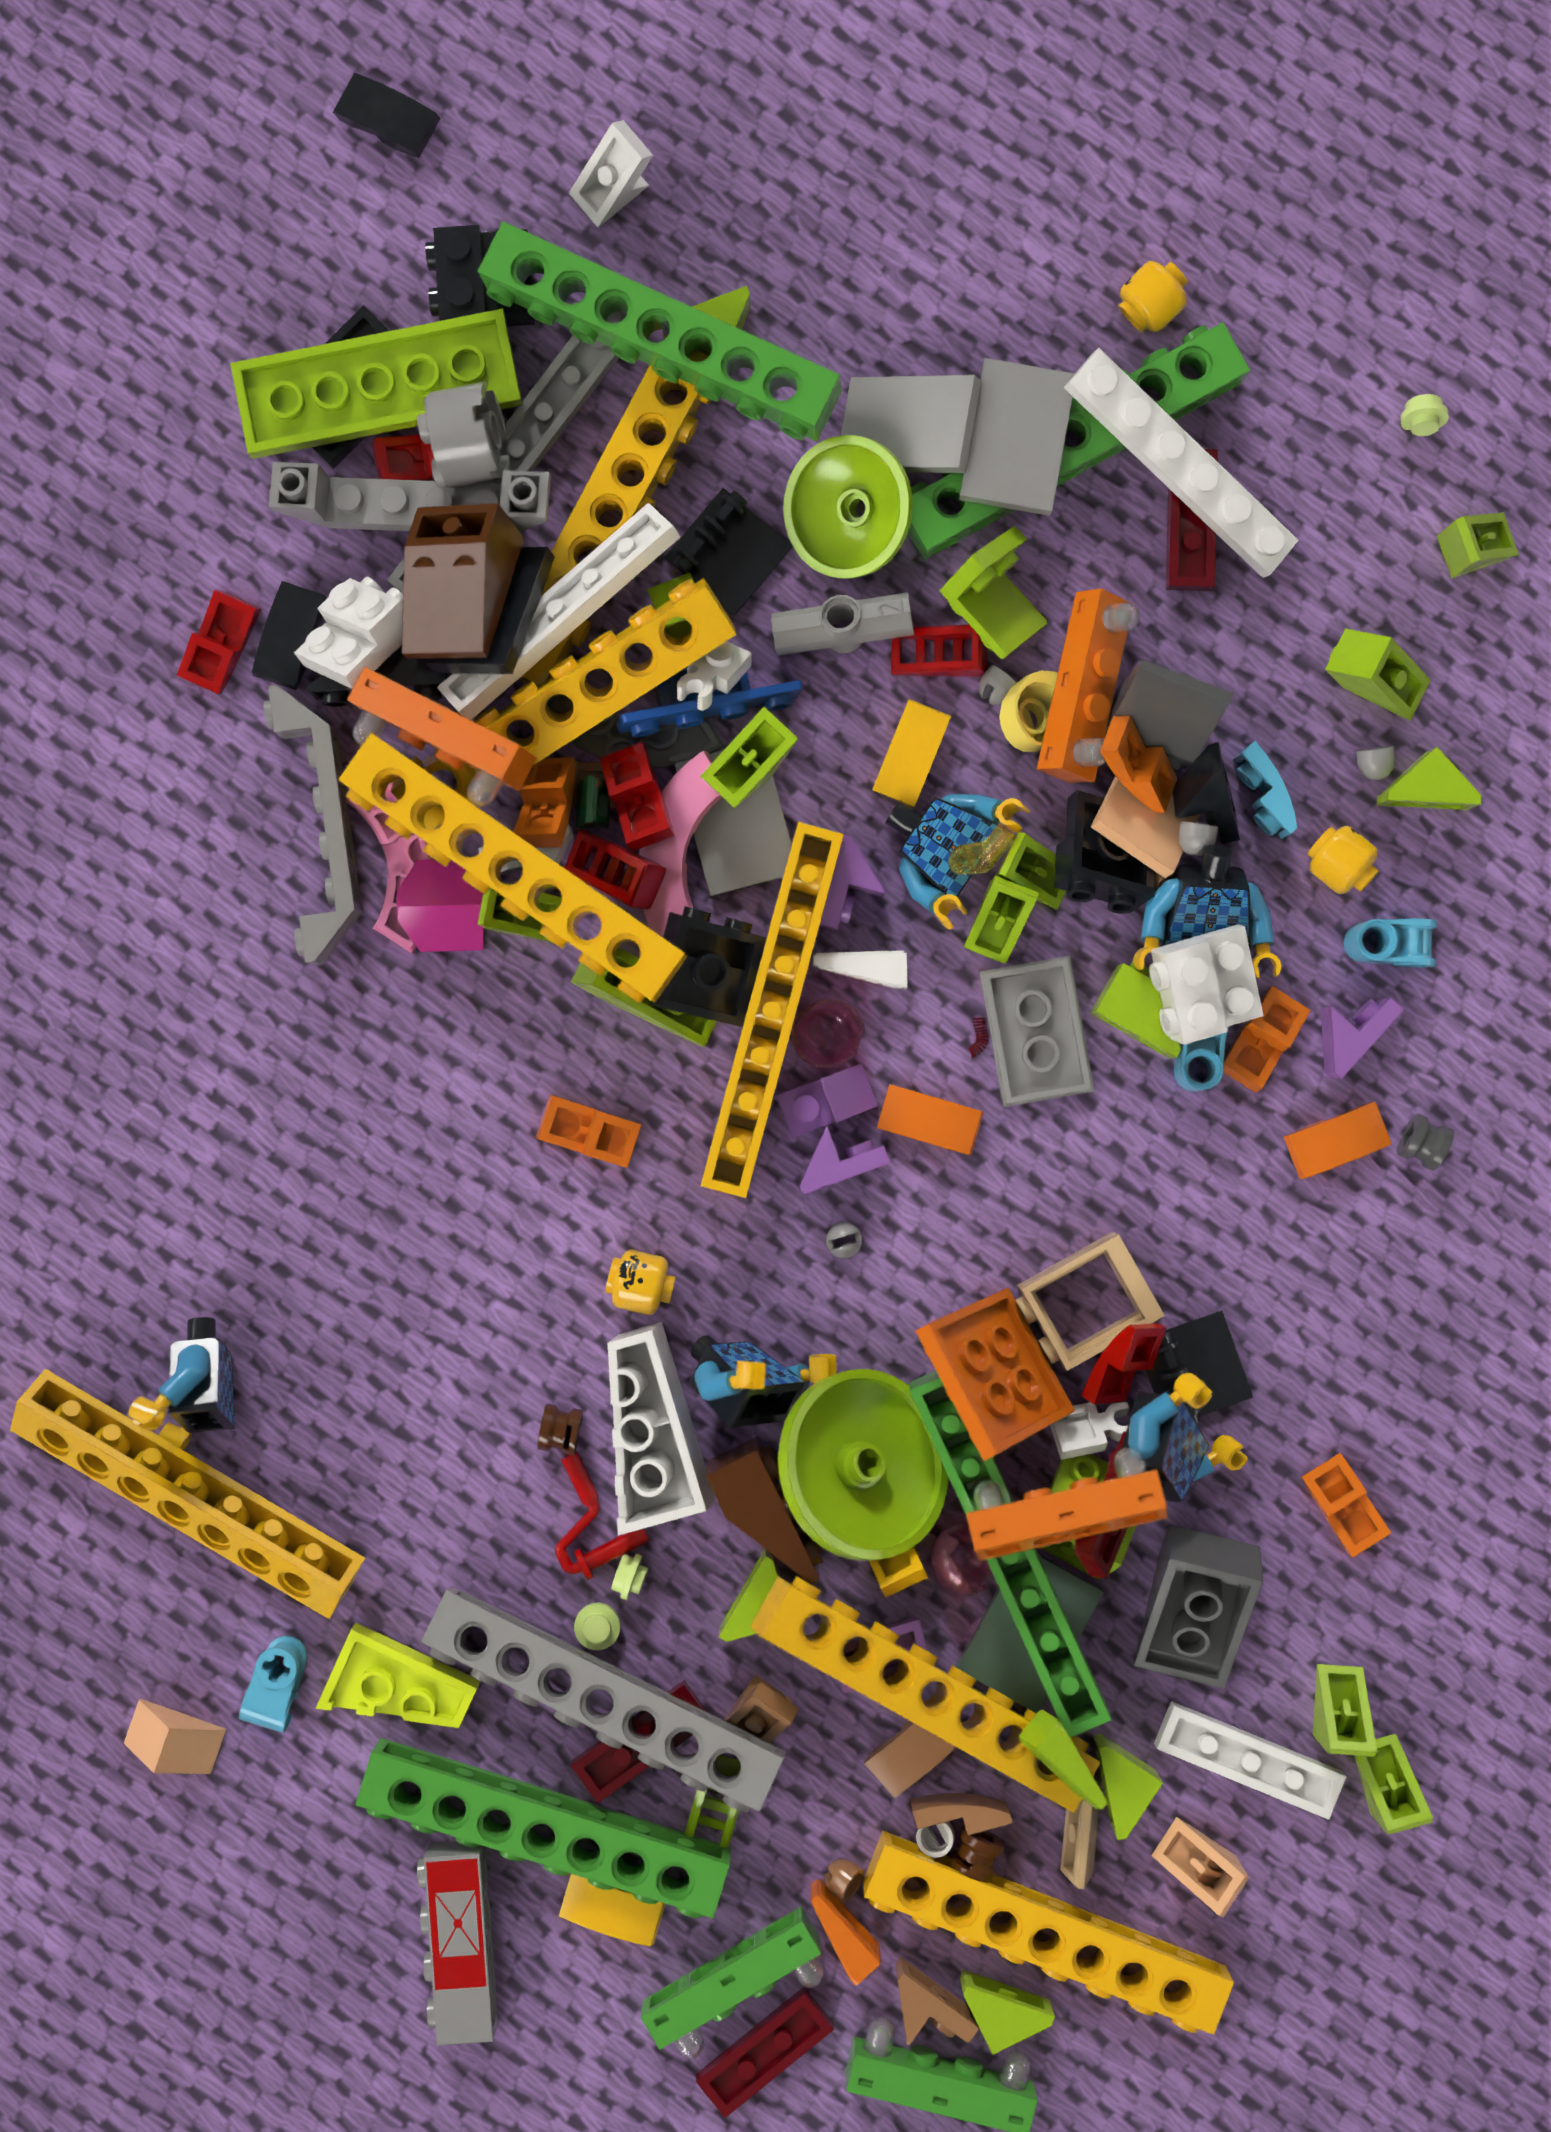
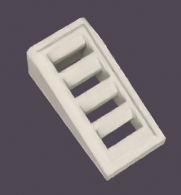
[813,950,907,989]

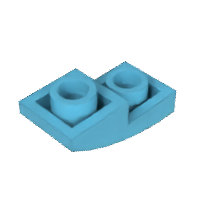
[1233,741,1297,839]

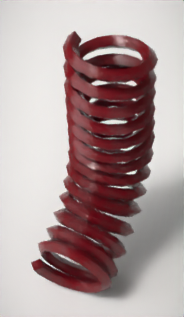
[968,1017,989,1058]

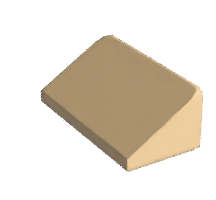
[1060,1781,1102,1889]

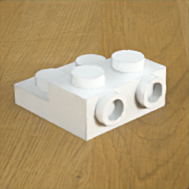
[294,577,403,689]
[1149,924,1263,1045]

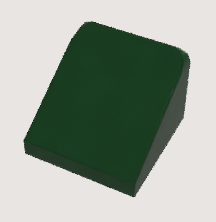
[576,776,610,829]

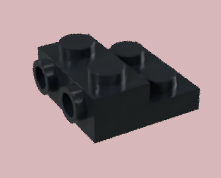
[425,225,535,327]
[1054,790,1155,914]
[653,906,766,1027]

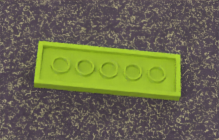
[230,308,523,459]

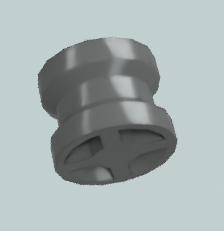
[1397,1114,1454,1171]

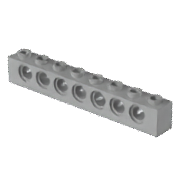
[421,1587,786,1813]

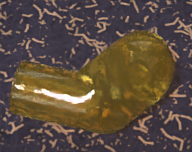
[948,824,1016,875]

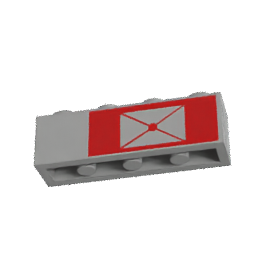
[417,1841,498,2046]

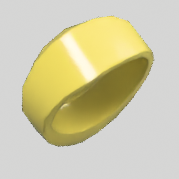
[999,670,1058,752]

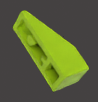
[571,947,717,1047]

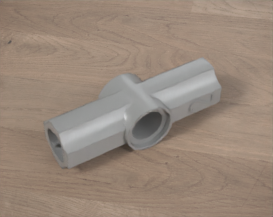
[771,592,914,656]

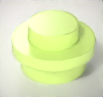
[1400,394,1449,436]
[611,1554,648,1601]
[574,1602,621,1650]

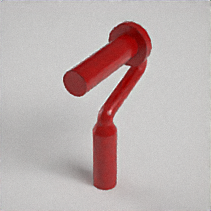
[555,1451,650,1580]

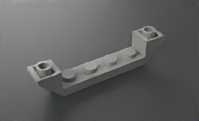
[269,462,551,532]
[264,685,362,965]

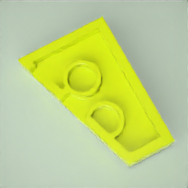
[315,1622,481,1728]

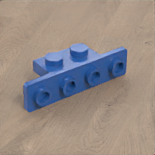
[617,667,803,737]

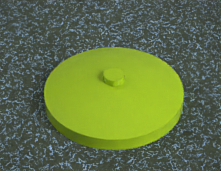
[778,1369,949,1561]

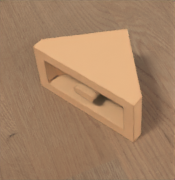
[124,1699,227,1774]
[1151,1817,1249,1917]

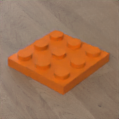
[915,1287,1075,1461]

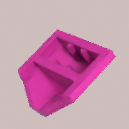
[397,859,483,952]

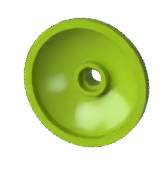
[783,435,913,579]

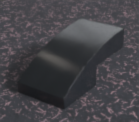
[333,72,441,158]
[252,581,326,690]

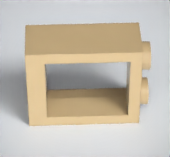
[1015,1232,1165,1371]

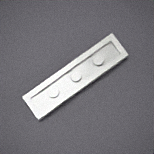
[1154,1701,1346,1820]

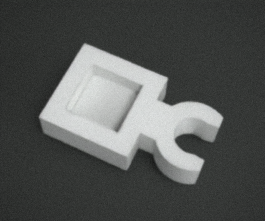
[677,641,752,711]
[1050,1402,1129,1460]

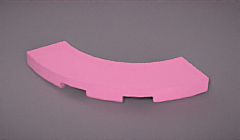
[639,751,722,938]
[345,782,433,954]

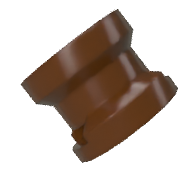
[537,1404,583,1456]
[949,1825,1006,1882]

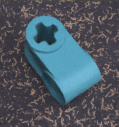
[1343,918,1438,968]
[1174,1027,1228,1092]
[239,1635,307,1733]

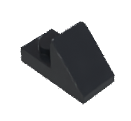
[1172,742,1240,844]

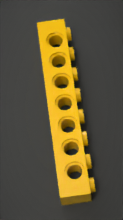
[518,334,711,686]
[390,578,737,830]
[338,733,688,1004]
[701,822,844,1198]
[10,1369,365,1620]
[750,1576,1101,1813]
[863,1830,1234,2035]

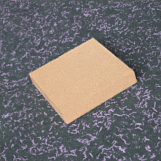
[1091,776,1200,879]

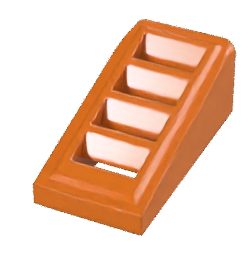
[810,1879,881,1986]

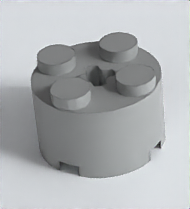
[417,381,510,488]

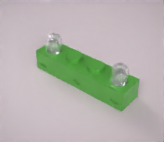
[641,1906,824,2059]
[845,2017,1038,2132]

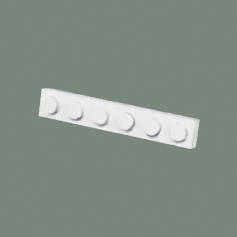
[1063,348,1299,578]
[437,503,680,720]

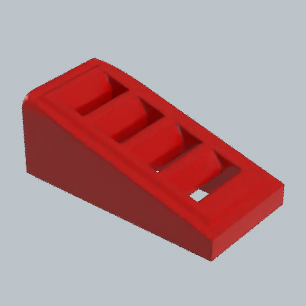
[891,624,988,677]
[564,828,666,909]

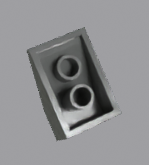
[1104,659,1233,772]
[1134,1524,1263,1689]

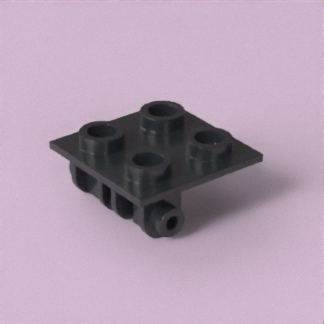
[664,488,793,617]
[1146,1310,1253,1423]

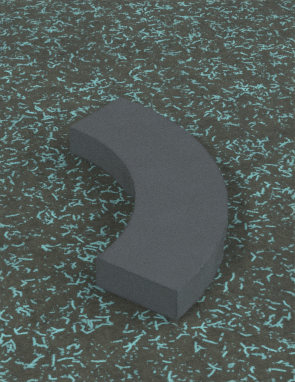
[547,694,724,768]

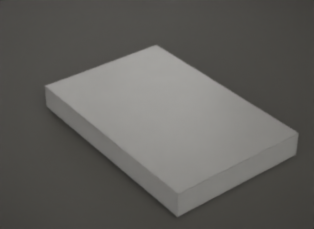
[959,358,1074,516]
[841,375,981,473]
[675,750,792,897]
[979,956,1095,1107]

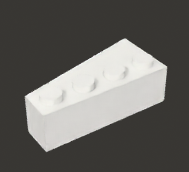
[608,1322,715,1535]

